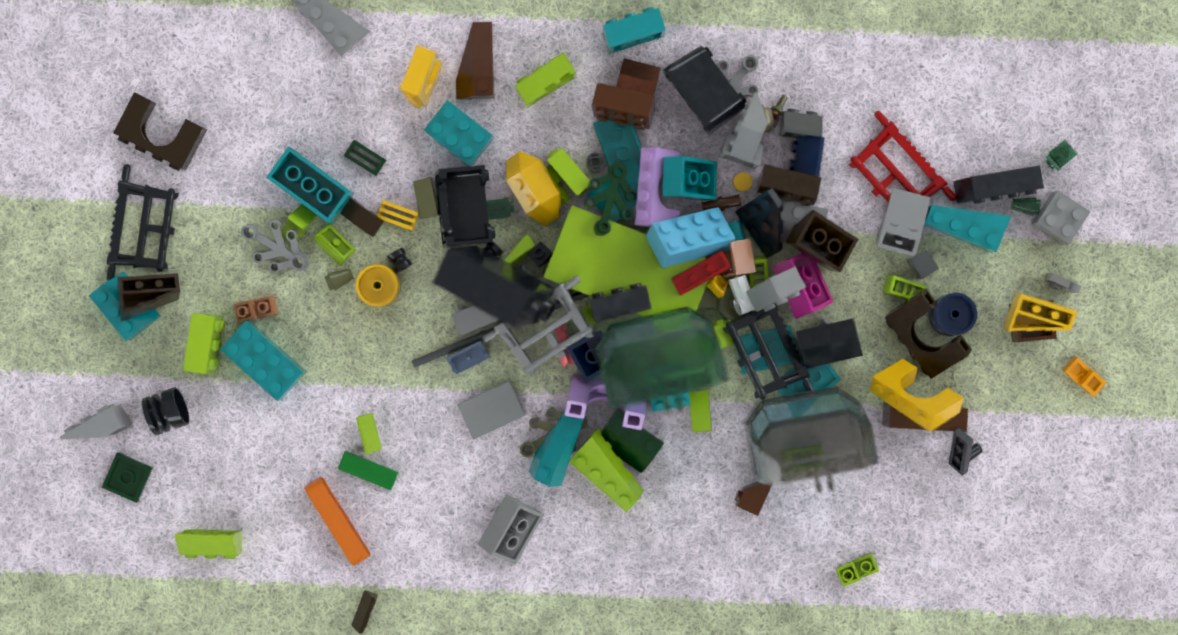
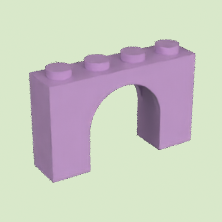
[635,147,685,227]
[565,374,648,430]

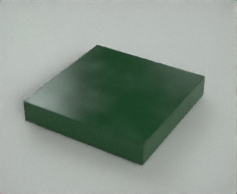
[101,452,153,503]

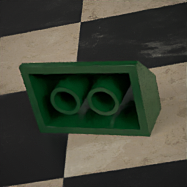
[601,410,664,473]

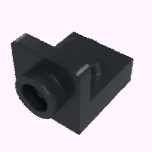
[527,241,553,267]

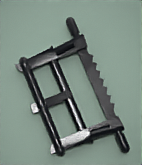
[106,164,179,281]
[722,303,815,400]

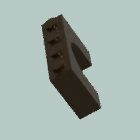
[113,92,207,171]
[885,288,972,379]

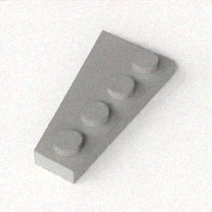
[293,0,370,57]

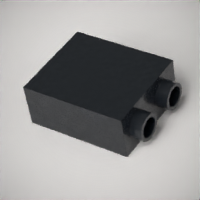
[432,245,557,328]

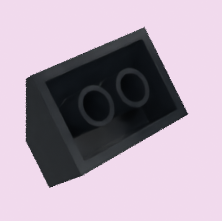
[796,318,863,369]

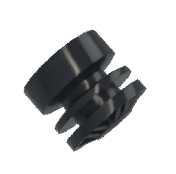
[142,387,190,436]

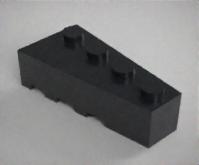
[953,165,1044,204]

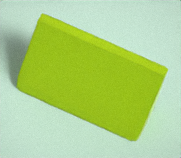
[313,223,356,266]
[356,413,382,454]

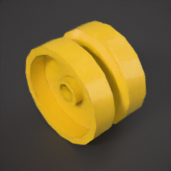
[355,264,401,307]

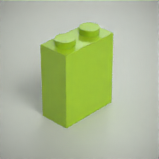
[547,148,590,199]

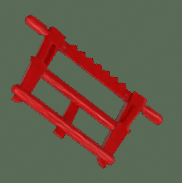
[849,111,957,202]

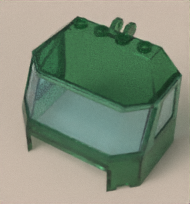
[596,306,729,414]

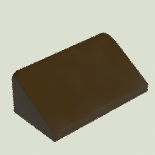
[352,590,378,634]

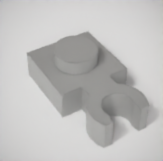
[1044,273,1081,293]

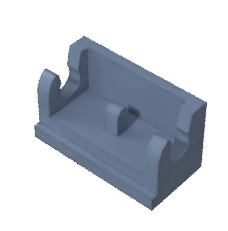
[446,340,490,375]

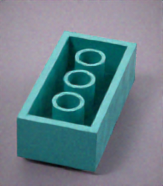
[266,146,355,224]
[220,321,307,401]

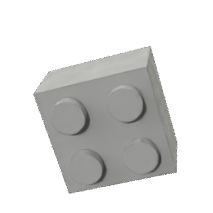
[1031,190,1090,245]
[746,267,806,312]

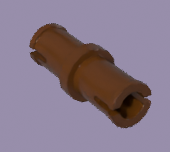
[701,194,741,212]

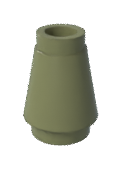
[324,268,354,291]

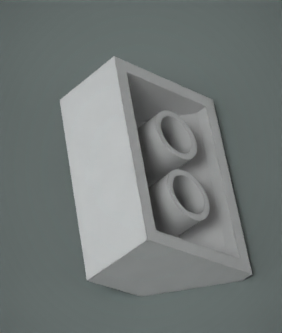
[780,200,828,242]
[478,495,544,564]

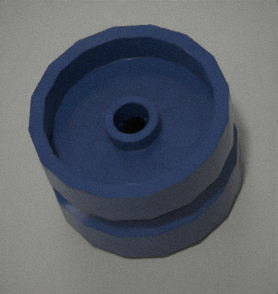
[928,292,978,337]

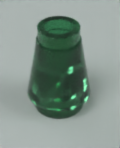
[1011,197,1041,216]

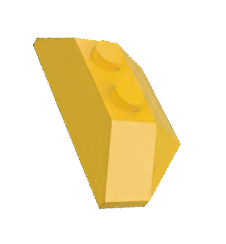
[506,151,561,226]

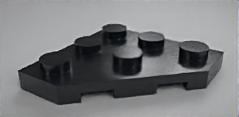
[735,188,783,258]

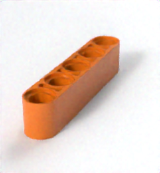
[304,477,371,566]

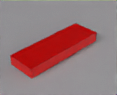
[671,250,731,296]

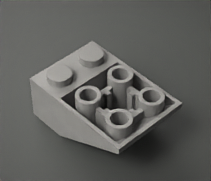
[729,93,768,163]
[876,187,930,257]
[60,404,132,439]

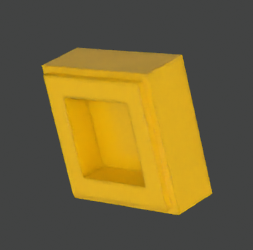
[707,274,728,298]

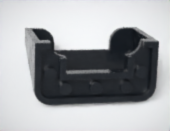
[663,46,747,136]
[435,165,496,248]

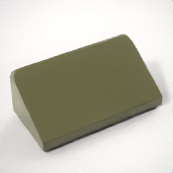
[413,177,439,219]

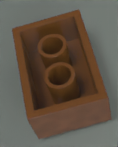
[592,83,655,130]

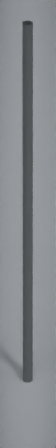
[412,292,589,367]

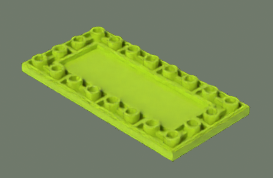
[543,205,709,334]

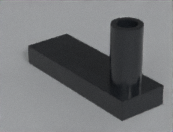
[948,427,983,476]

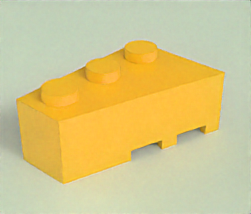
[1003,291,1077,331]

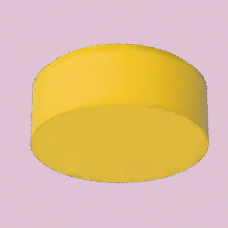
[733,172,752,192]

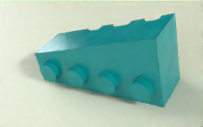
[924,205,1011,253]

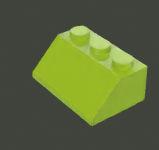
[175,529,242,559]

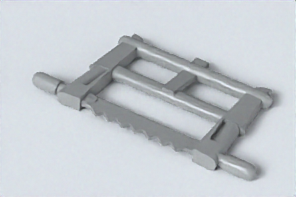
[482,276,594,376]

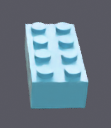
[646,207,736,268]

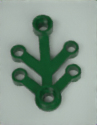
[584,162,637,236]

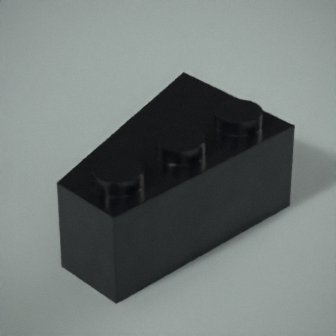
[588,283,652,323]

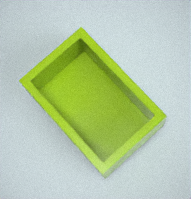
[183,313,226,374]

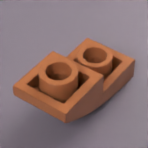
[233,295,278,323]

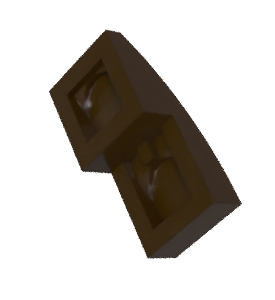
[340,198,384,237]

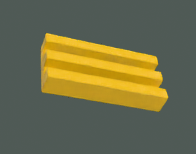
[377,200,419,231]

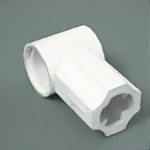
[728,274,755,315]

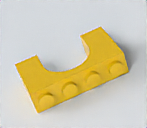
[400,45,443,108]
[870,358,963,432]

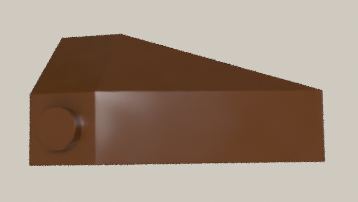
[456,22,495,100]

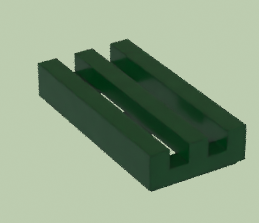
[344,140,387,176]

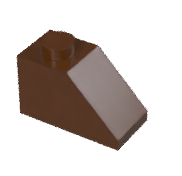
[734,478,774,516]

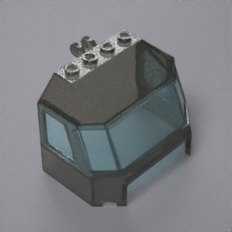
[743,385,879,493]

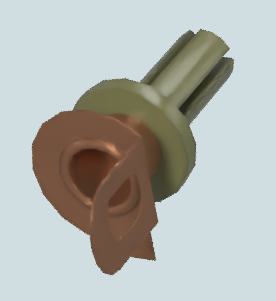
[771,94,788,128]

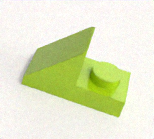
[281,204,318,243]

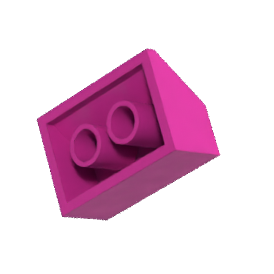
[773,253,834,319]

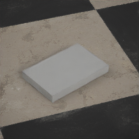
[457,381,525,440]

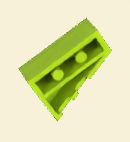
[515,52,576,108]

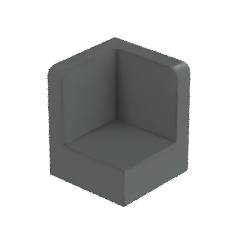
[906,250,939,279]

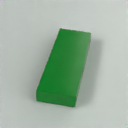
[338,451,399,490]

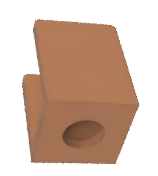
[720,239,756,278]

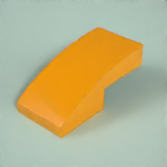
[1062,356,1107,397]

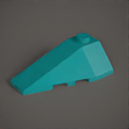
[529,410,584,487]

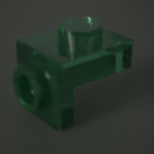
[1046,139,1078,171]
[486,197,514,220]

